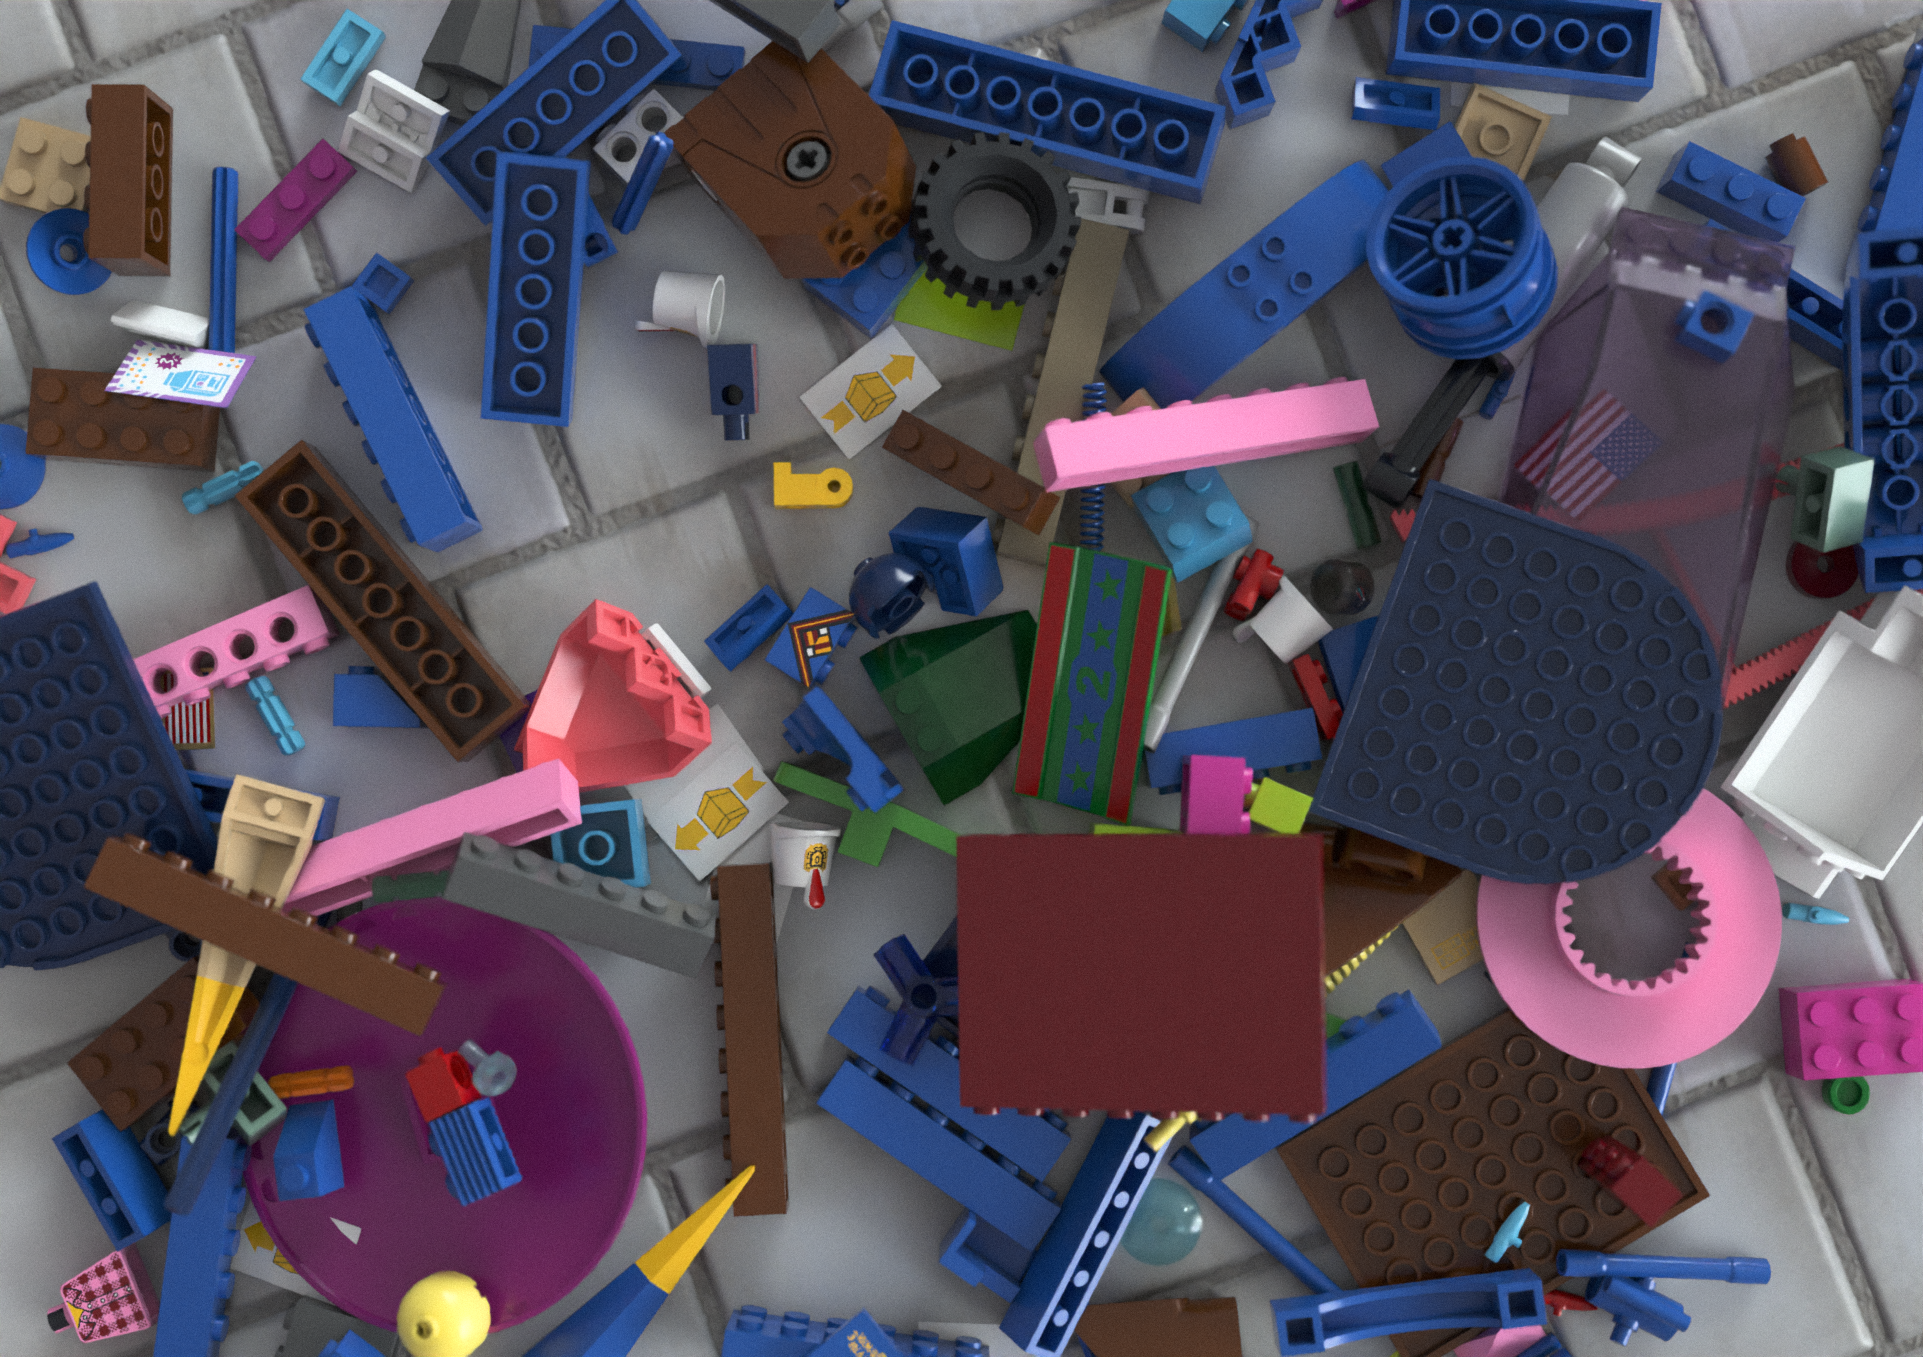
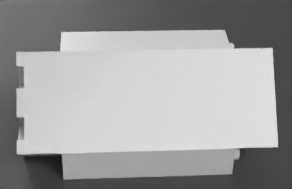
[1721,586,1923,899]

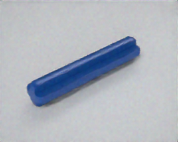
[611,132,674,235]

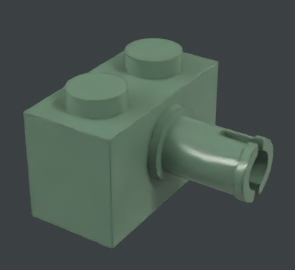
[1775,446,1874,553]
[179,1040,287,1147]

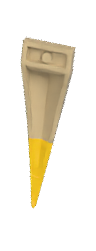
[168,774,325,1136]

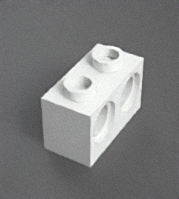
[593,88,683,186]

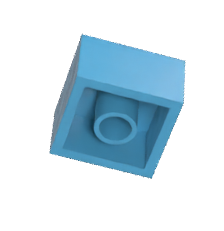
[1131,466,1253,583]
[550,799,651,887]

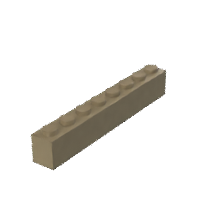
[992,218,1130,567]

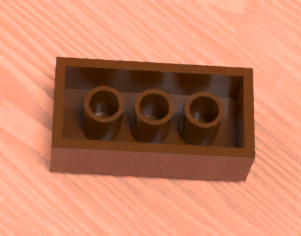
[83,84,173,276]
[26,368,220,472]
[67,955,260,1132]

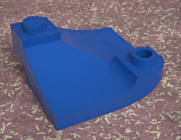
[782,686,905,813]

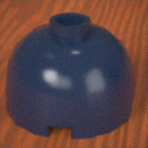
[849,553,935,639]

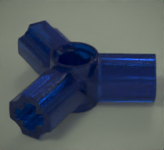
[873,934,959,1067]

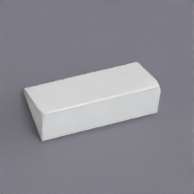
[110,300,209,350]

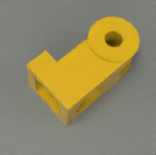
[773,462,853,510]

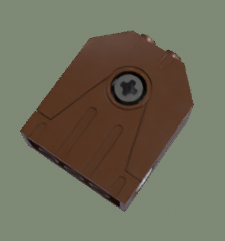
[664,41,916,279]

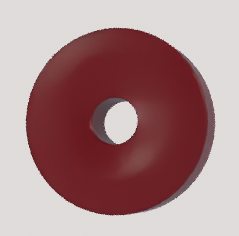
[1785,541,1859,599]

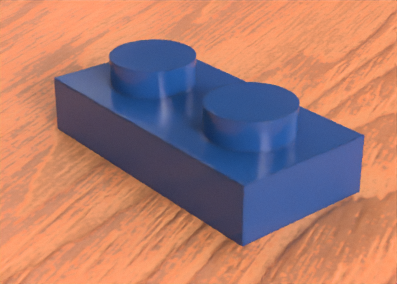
[1351,77,1440,130]
[704,584,794,672]

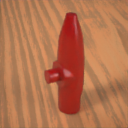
[1544,1289,1598,1316]

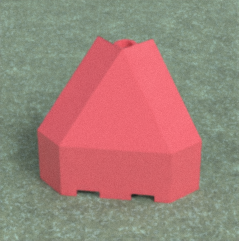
[514,599,712,793]

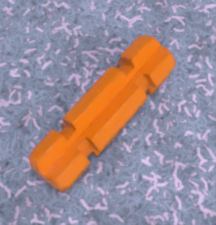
[268,1065,355,1099]

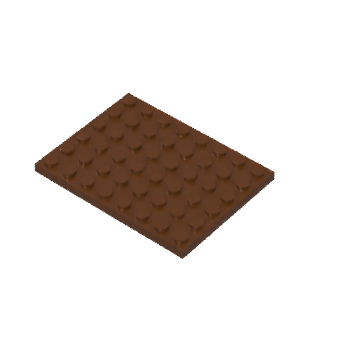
[1275,1007,1710,1357]

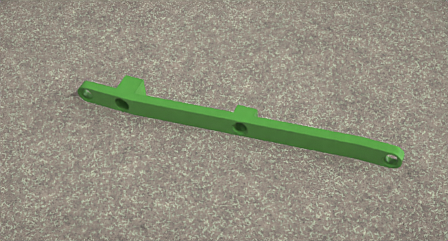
[773,761,1347,1038]

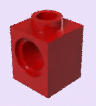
[404,1047,482,1123]

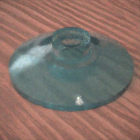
[1120,1178,1202,1266]

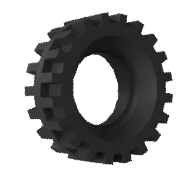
[908,132,1081,310]

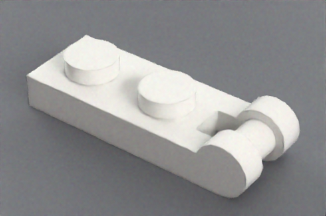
[1026,177,1150,234]

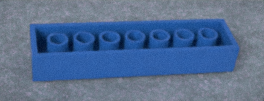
[868,20,1226,205]

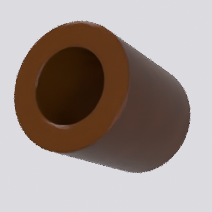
[1765,133,1828,196]

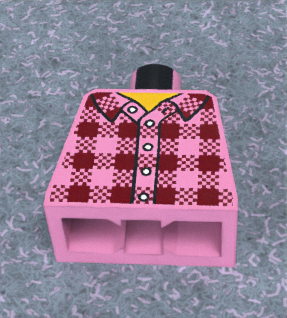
[47,1243,160,1343]

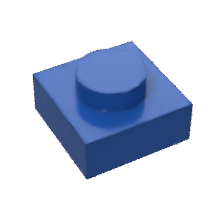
[351,252,415,315]

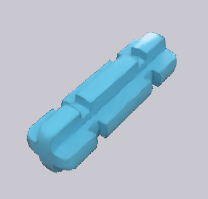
[182,461,264,515]
[245,675,305,756]

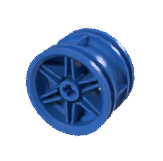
[1366,156,1558,360]

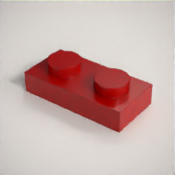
[1287,653,1343,740]

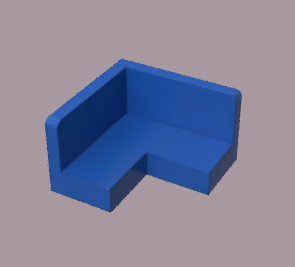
[888,507,1004,617]
[938,1207,1037,1303]

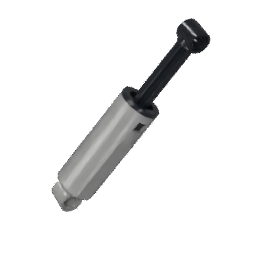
[1361,136,1642,511]

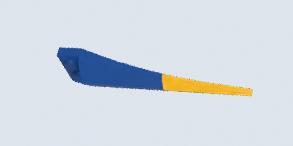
[520,1165,755,1357]

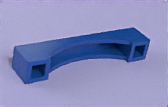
[1269,1268,1547,1357]

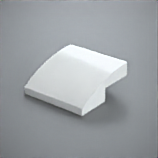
[338,69,450,193]

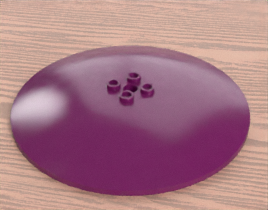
[243,896,647,1334]

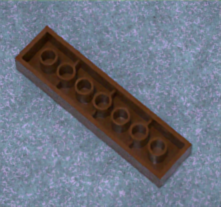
[234,440,532,762]

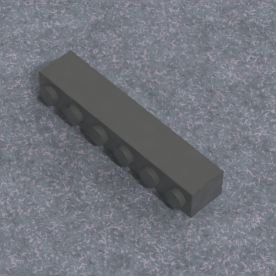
[442,832,716,979]

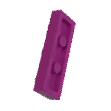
[234,138,358,262]

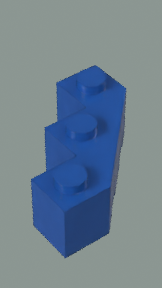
[1215,0,1323,130]

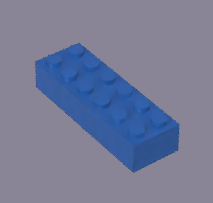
[426,0,683,226]
[1386,0,1662,102]
[481,151,591,427]
[303,286,483,553]
[721,1305,990,1357]

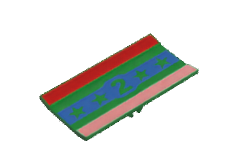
[1012,542,1172,826]

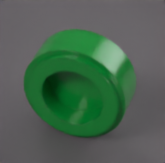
[1822,1076,1870,1115]

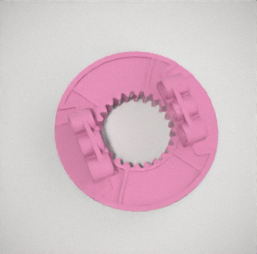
[1476,788,1782,1069]

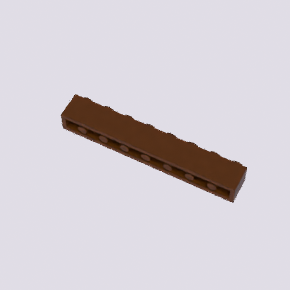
[84,832,448,1036]
[710,862,789,1217]

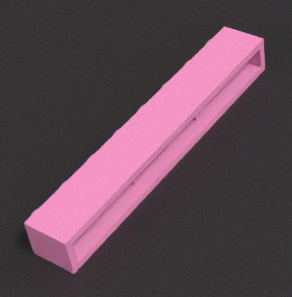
[1033,377,1379,492]
[282,758,582,916]

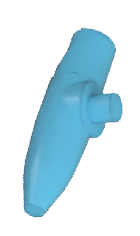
[1782,903,1849,925]
[1484,1202,1530,1263]

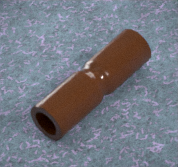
[1410,418,1464,499]

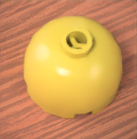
[397,1271,491,1357]

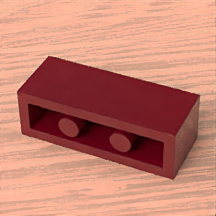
[1577,1134,1683,1228]

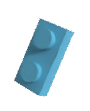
[300,9,387,106]

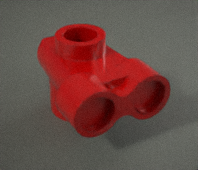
[1223,549,1284,621]

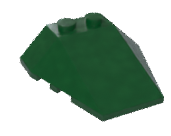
[859,610,1037,806]

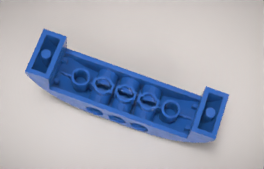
[1099,160,1389,409]
[1842,227,1923,593]

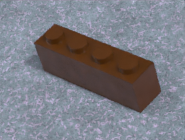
[882,410,1060,535]

